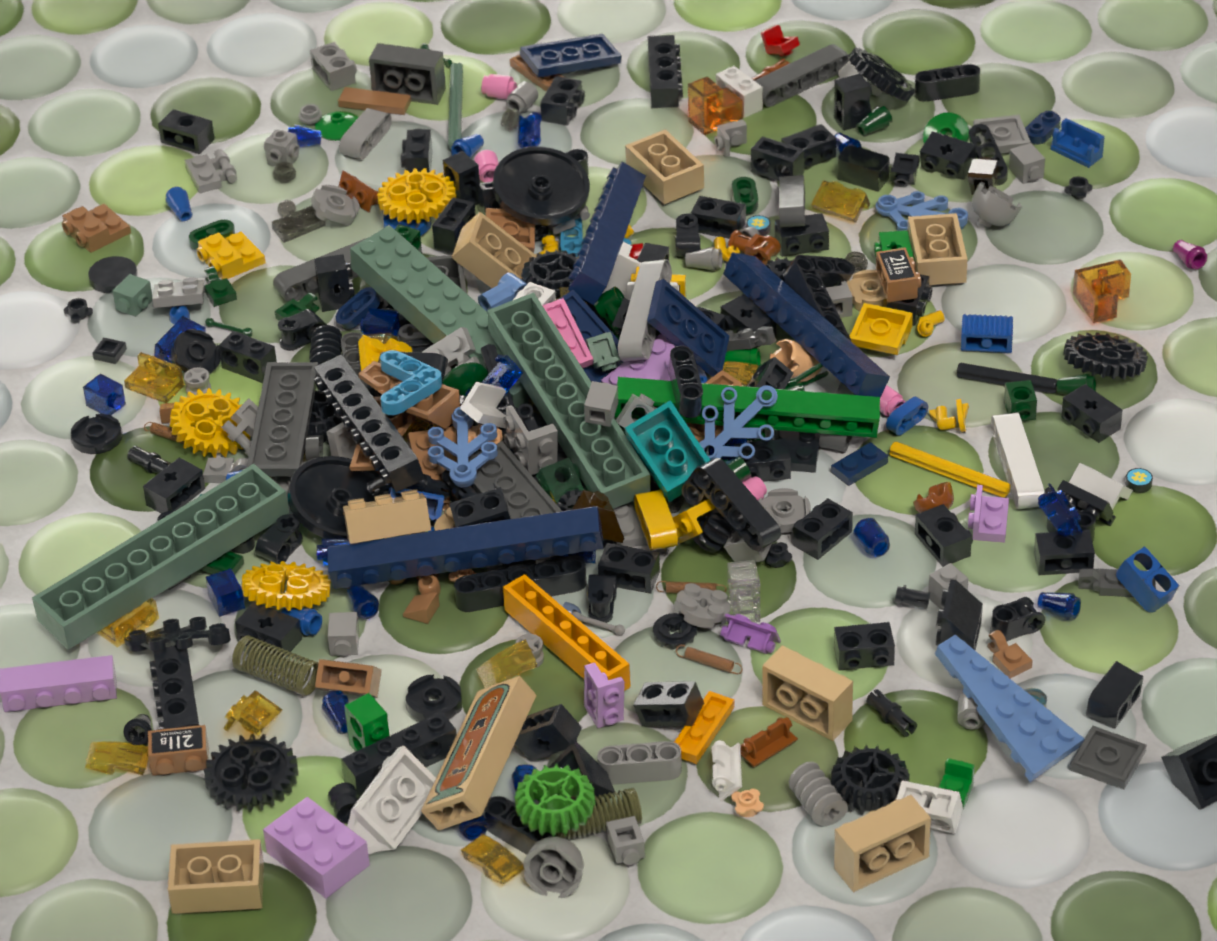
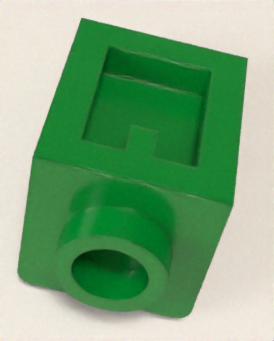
[939,758,975,809]

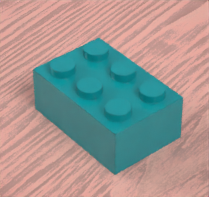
[625,400,710,502]

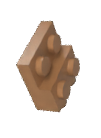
[62,204,131,253]
[485,208,535,253]
[407,427,458,481]

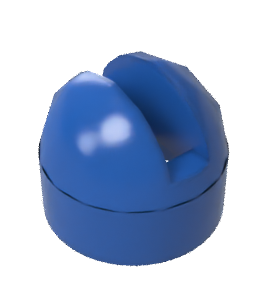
[169,305,190,325]

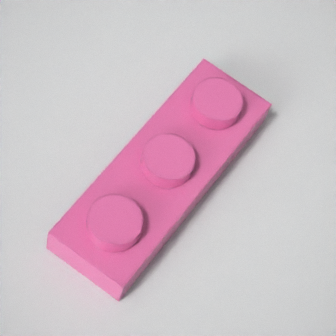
[542,298,593,368]

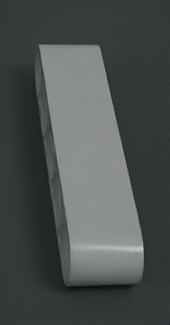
[618,259,672,362]

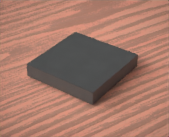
[1070,726,1147,790]

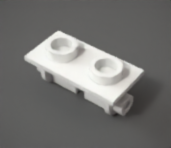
[711,740,742,801]

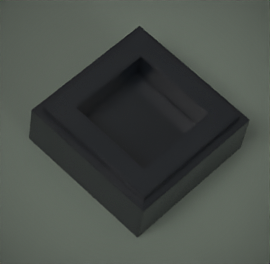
[92,337,127,364]

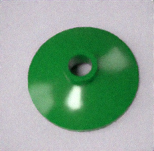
[315,111,359,141]
[923,112,969,143]

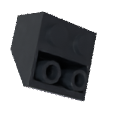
[936,579,983,651]

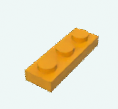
[674,691,735,764]

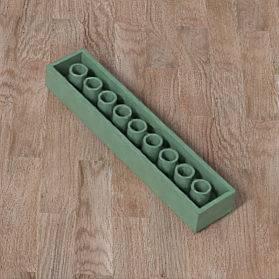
[350,225,532,408]
[487,292,650,509]
[32,464,289,650]

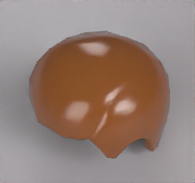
[913,482,954,513]

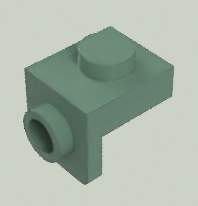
[585,331,621,372]

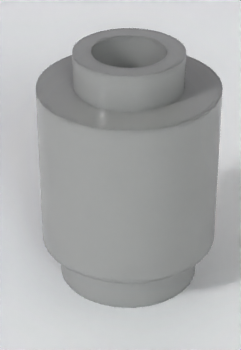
[506,82,539,114]
[958,691,986,729]

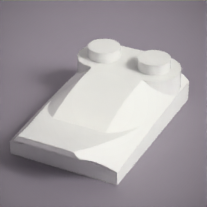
[347,746,436,855]

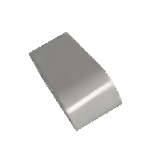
[339,108,392,160]
[597,741,682,785]

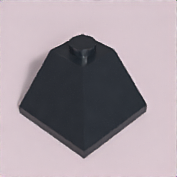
[1161,734,1217,809]
[548,741,615,811]

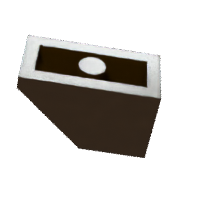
[968,157,999,195]
[572,490,625,543]

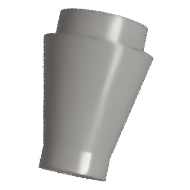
[685,246,723,271]

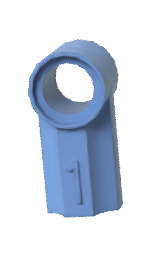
[478,273,527,311]

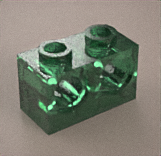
[536,457,588,509]

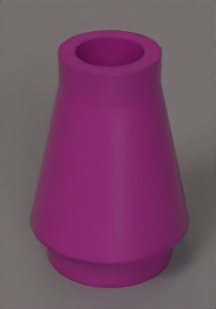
[1173,239,1207,269]

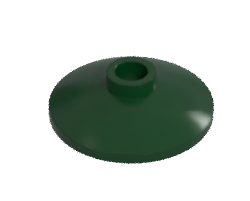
[442,362,488,396]

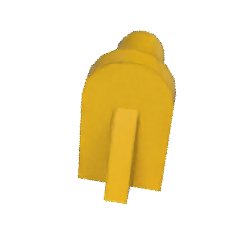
[929,399,969,432]

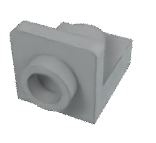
[714,120,747,157]

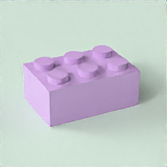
[601,334,675,420]
[263,797,370,899]

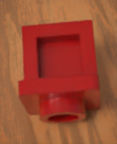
[761,25,800,56]

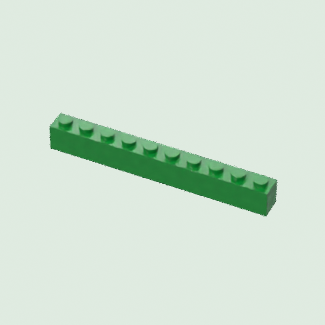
[615,377,880,438]

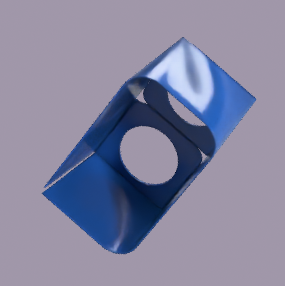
[1116,546,1180,613]

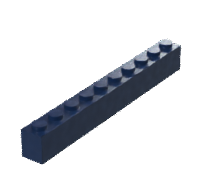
[568,161,646,305]
[723,252,890,398]
[328,506,604,589]

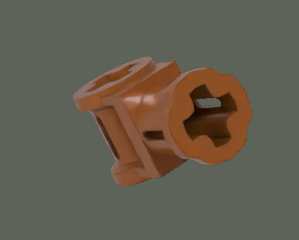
[728,230,781,265]

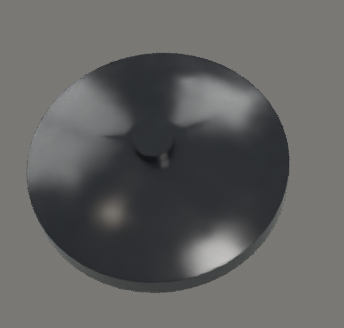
[492,146,590,225]
[287,456,389,543]

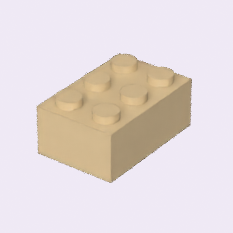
[625,129,704,204]
[452,212,536,288]
[908,213,968,286]
[343,490,431,544]
[762,646,853,741]
[834,795,931,892]
[168,839,264,914]

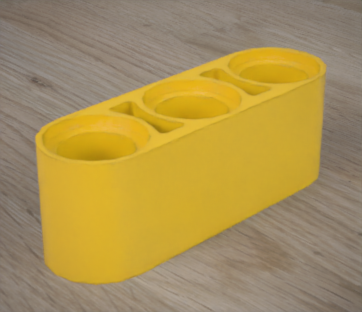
[634,490,678,550]

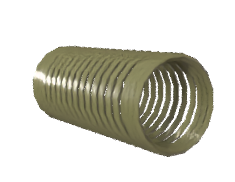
[232,635,319,696]
[556,787,642,840]

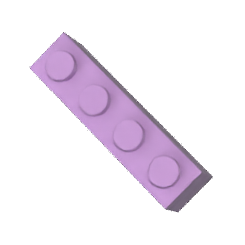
[0,655,117,712]

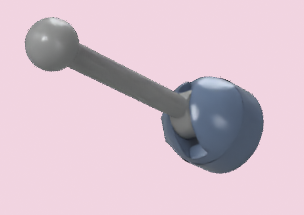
[563,602,625,636]

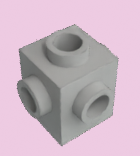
[264,129,299,170]

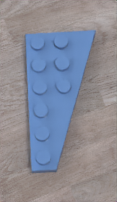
[935,635,1084,782]

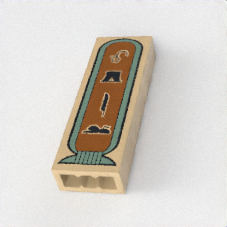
[421,676,537,830]

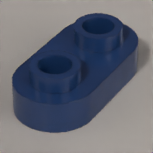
[1025,110,1061,145]
[336,287,381,330]

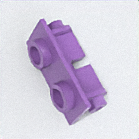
[721,613,781,654]

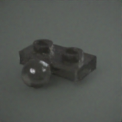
[272,200,326,243]

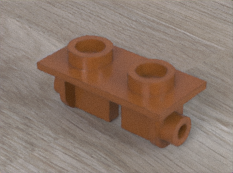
[338,170,379,212]
[740,717,798,767]

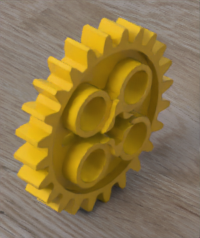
[377,168,456,224]
[169,388,251,458]
[241,561,331,611]

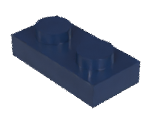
[831,442,888,486]

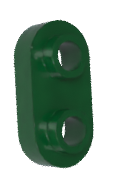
[732,177,758,214]
[189,219,235,250]

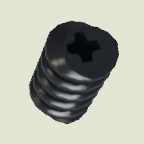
[309,325,342,365]

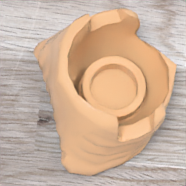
[770,339,821,382]

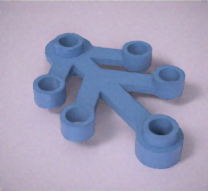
[876,191,968,231]
[699,385,778,460]
[428,407,498,487]

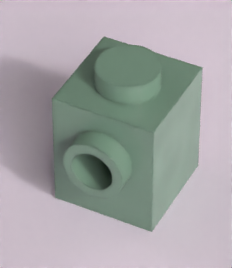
[113,274,153,317]

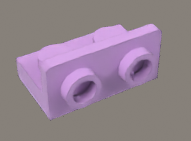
[968,485,1009,543]
[584,663,624,728]

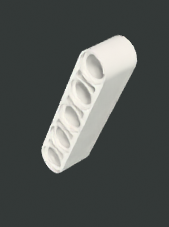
[991,413,1045,509]

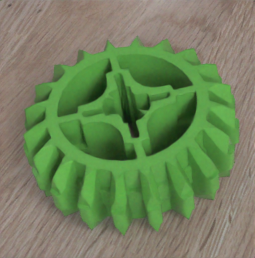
[515,763,595,837]

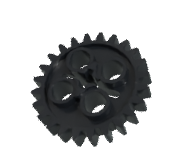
[848,47,915,102]
[1063,332,1148,379]
[204,733,299,812]

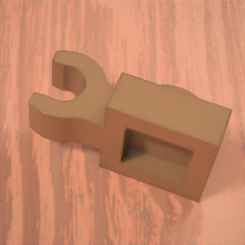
[987,630,1033,679]

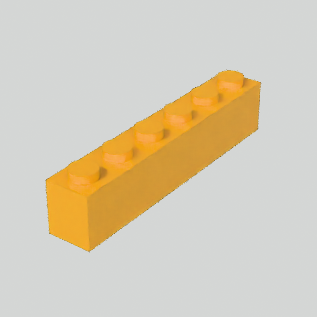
[503,574,631,691]

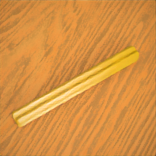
[889,441,1011,498]

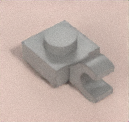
[203,457,248,483]

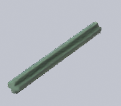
[448,62,463,151]

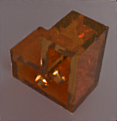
[688,76,743,135]
[1073,259,1131,323]

